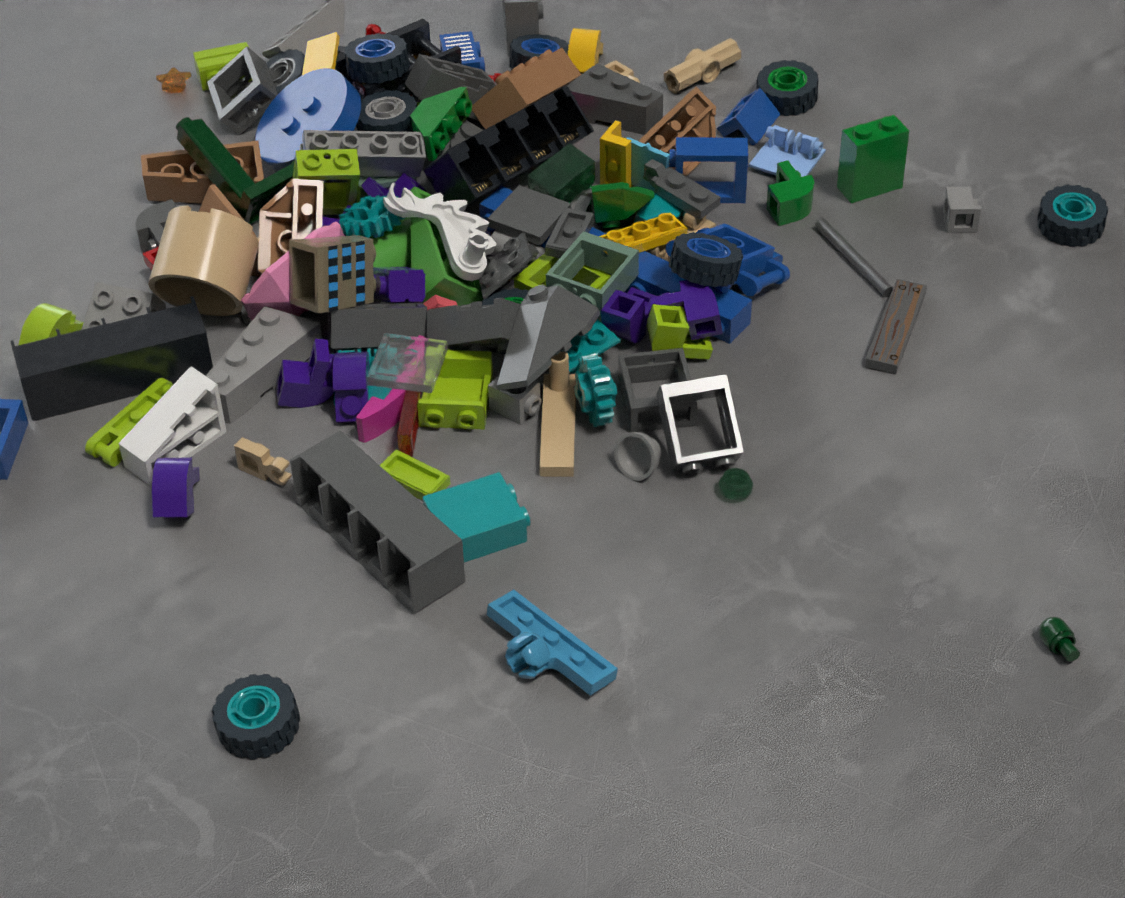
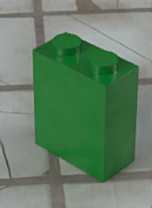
[837,115,910,204]

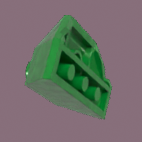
[591,182,655,228]

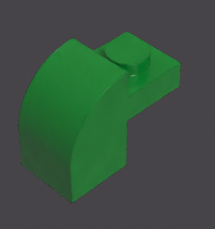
[766,160,814,226]

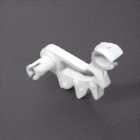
[383,183,496,281]

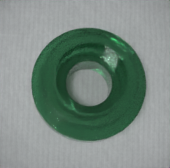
[719,468,753,500]

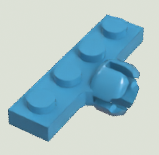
[486,590,618,695]

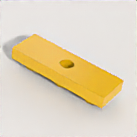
[599,213,688,254]

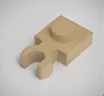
[234,437,292,485]

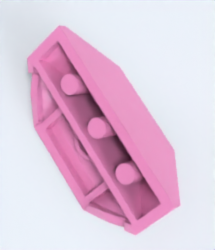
[241,222,344,320]

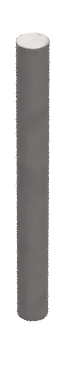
[815,218,893,297]

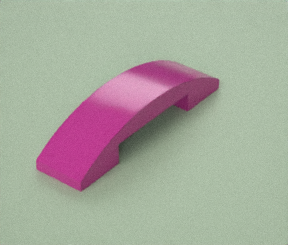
[356,335,427,443]

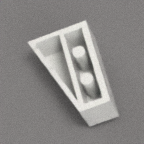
[119,366,227,486]

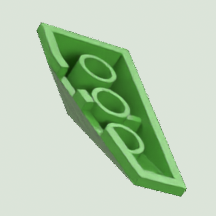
[410,186,488,306]

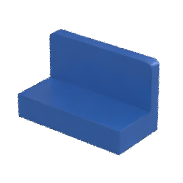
[717,88,780,145]

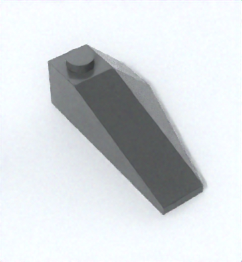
[497,285,600,391]

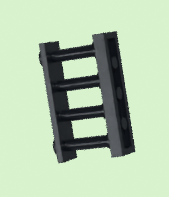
[335,19,462,97]

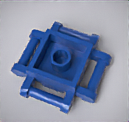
[666,223,790,296]

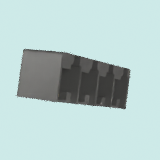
[290,430,465,614]

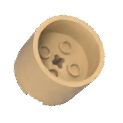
[148,205,260,316]

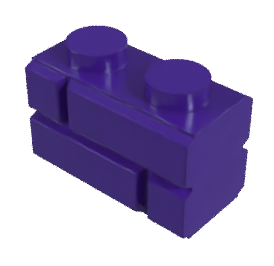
[373,267,425,302]

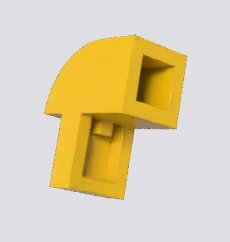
[568,28,604,73]

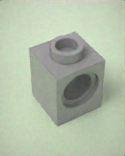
[488,376,541,425]

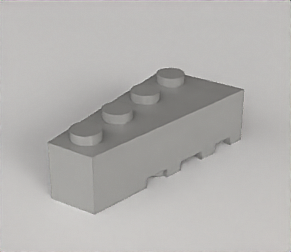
[206,306,322,424]

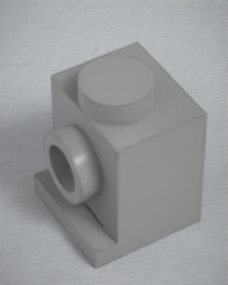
[943,186,981,233]

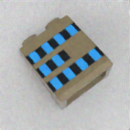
[289,235,376,313]

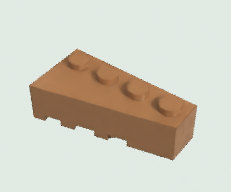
[140,140,264,203]

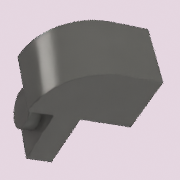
[135,199,177,254]

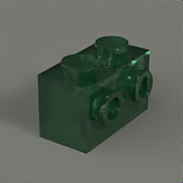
[528,143,595,203]

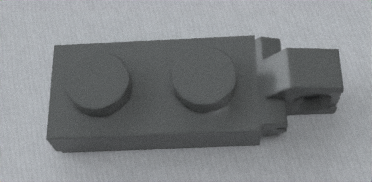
[643,159,721,220]
[545,195,595,258]

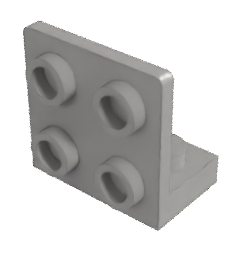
[82,282,167,330]

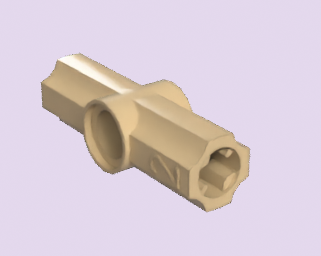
[664,38,741,94]

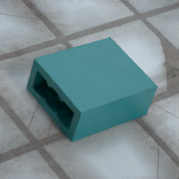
[422,472,531,563]

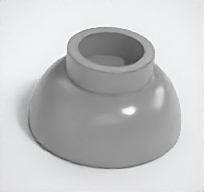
[614,432,661,481]

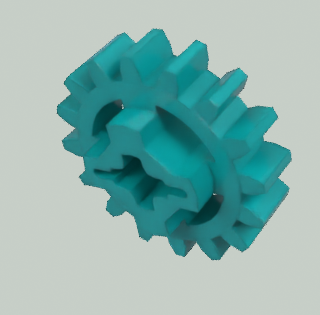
[339,195,406,238]
[574,353,617,427]

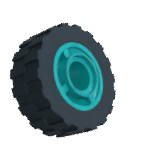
[1037,184,1108,247]
[212,674,300,760]

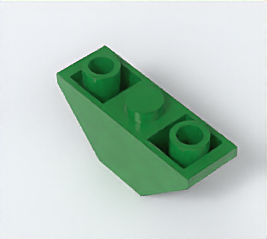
[410,86,472,161]

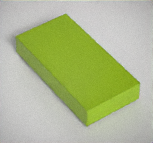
[380,449,451,501]

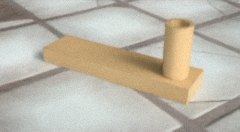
[540,352,576,477]

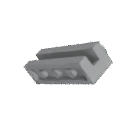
[299,130,426,177]

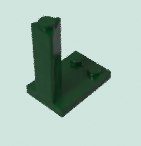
[175,117,295,226]

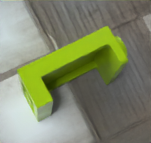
[417,349,493,430]

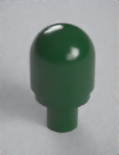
[1039,617,1080,662]

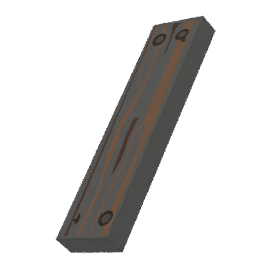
[865,279,927,374]

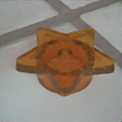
[156,67,192,93]

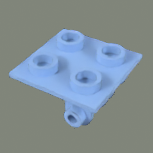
[749,125,826,177]

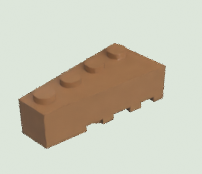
[472,48,581,129]

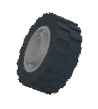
[356,90,417,132]

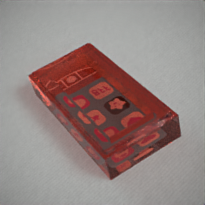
[397,388,420,457]

